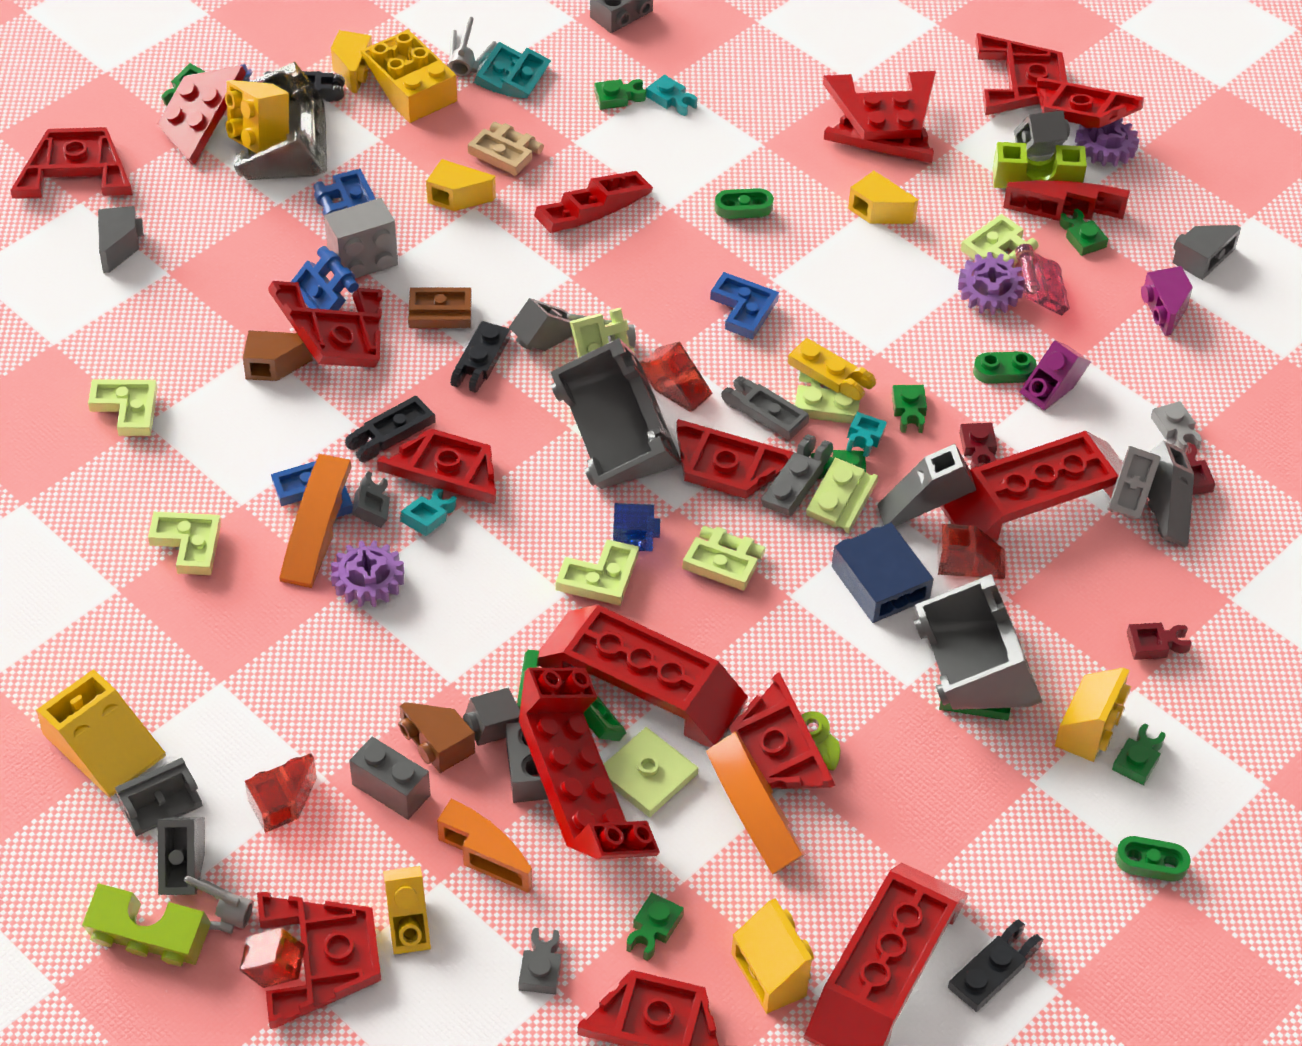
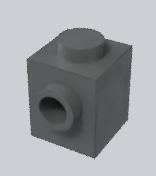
[463,687,520,746]

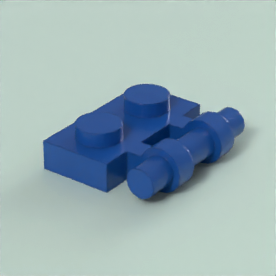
[313,168,376,216]
[291,246,359,310]

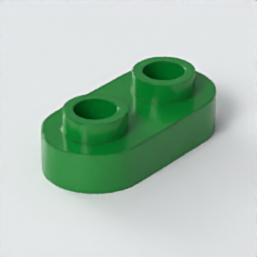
[714,188,774,219]
[973,351,1037,384]
[1115,836,1191,882]

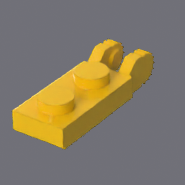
[787,338,877,401]

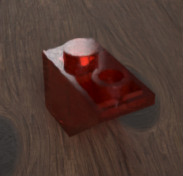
[640,341,713,412]
[937,523,1006,579]
[244,753,317,833]

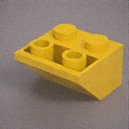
[225,80,289,155]
[1054,668,1131,762]
[731,898,814,1014]

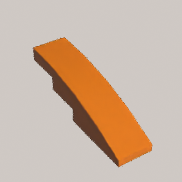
[279,453,352,588]
[706,732,806,874]

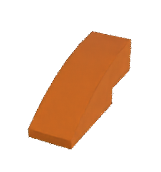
[437,798,532,893]

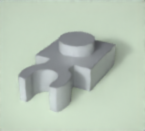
[1151,401,1202,450]

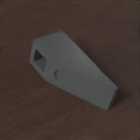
[1148,440,1194,548]
[877,444,977,526]

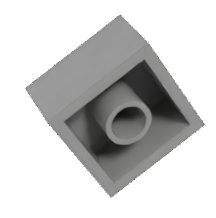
[324,198,398,278]

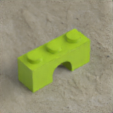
[992,142,1087,189]
[82,883,211,966]

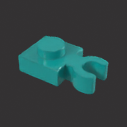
[646,74,698,116]
[846,412,887,457]
[400,488,457,536]

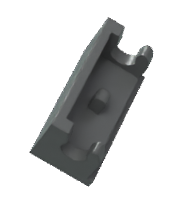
[115,757,203,836]

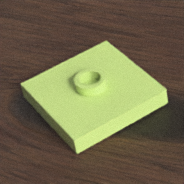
[604,727,698,818]

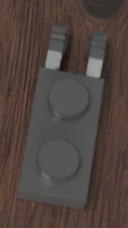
[721,376,809,441]
[761,434,834,516]

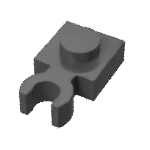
[352,471,390,528]
[518,928,561,995]

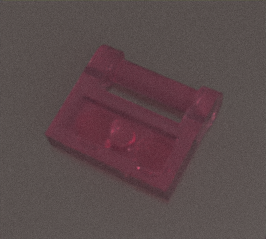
[1015,244,1070,316]

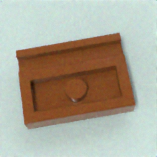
[408,287,472,328]

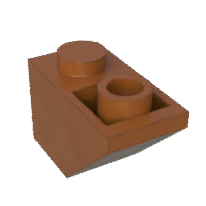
[242,330,313,381]
[398,702,476,773]

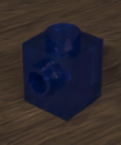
[613,503,661,551]

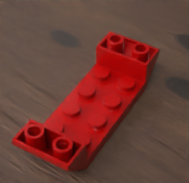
[940,430,1123,551]
[539,605,748,748]
[519,668,660,860]
[804,862,969,1046]

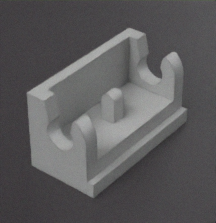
[1107,446,1161,519]

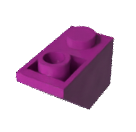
[1141,266,1193,336]
[1019,340,1091,410]

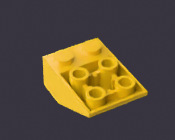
[361,29,457,123]
[36,669,166,798]

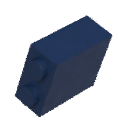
[831,522,934,623]

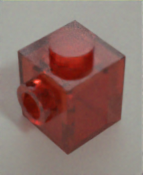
[239,928,305,988]

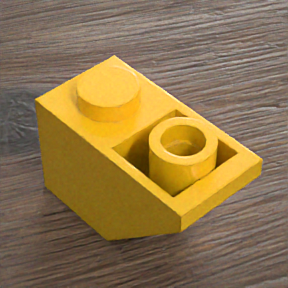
[331,30,372,93]
[426,159,496,211]
[848,170,919,224]
[383,866,431,955]

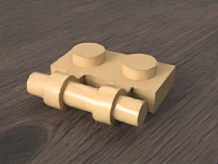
[467,122,544,176]

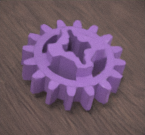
[1075,118,1139,167]
[958,252,1025,315]
[331,540,405,607]

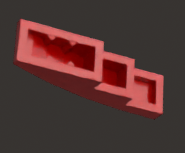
[534,171,653,233]
[1003,180,1130,221]

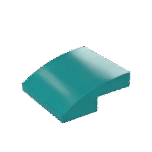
[473,42,551,98]

